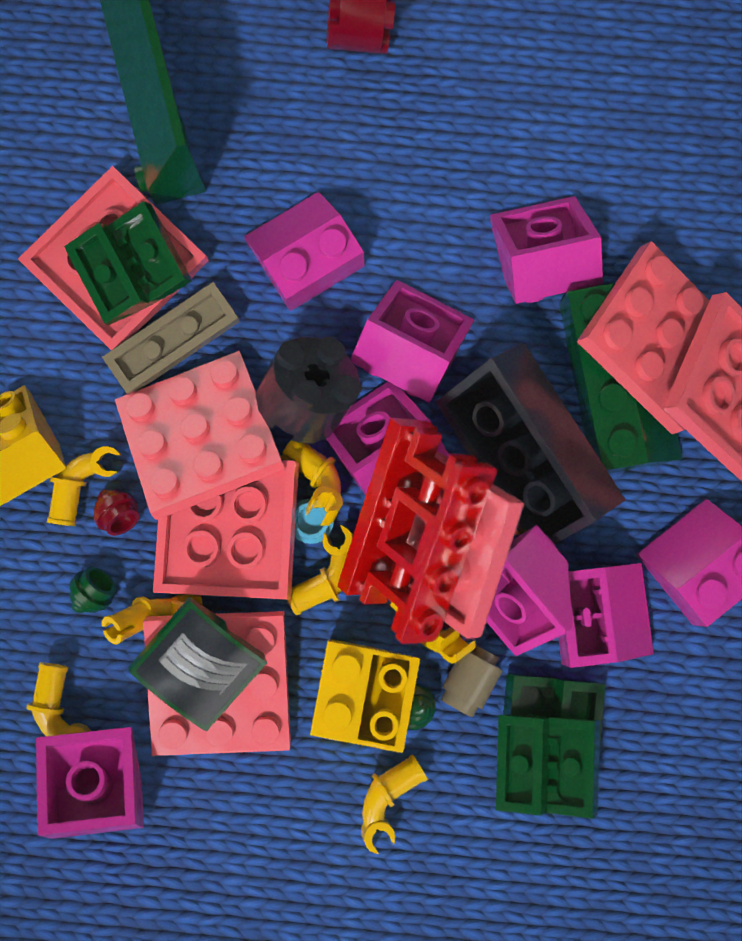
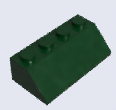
[559,284,682,473]

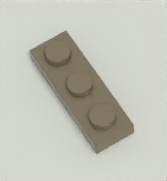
[102,282,240,395]

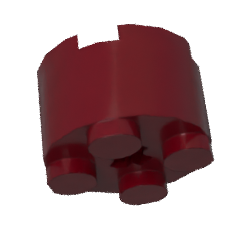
[327,0,395,54]

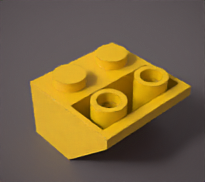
[0,385,66,506]
[310,639,420,753]

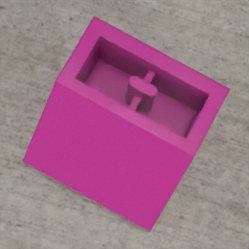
[558,563,654,668]

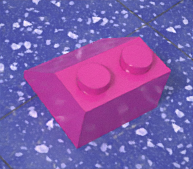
[244,192,364,311]
[490,196,603,304]
[350,280,474,403]
[326,382,449,496]
[636,499,742,627]
[486,525,573,656]
[36,727,144,839]

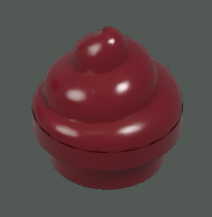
[94,490,139,536]

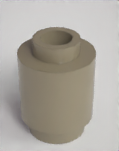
[441,645,503,718]

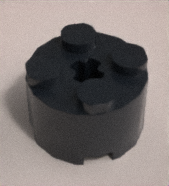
[256,337,362,443]

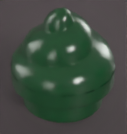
[69,567,116,613]
[408,683,436,730]

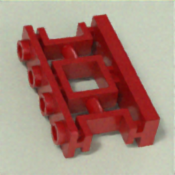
[337,418,496,644]

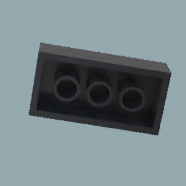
[436,343,626,544]

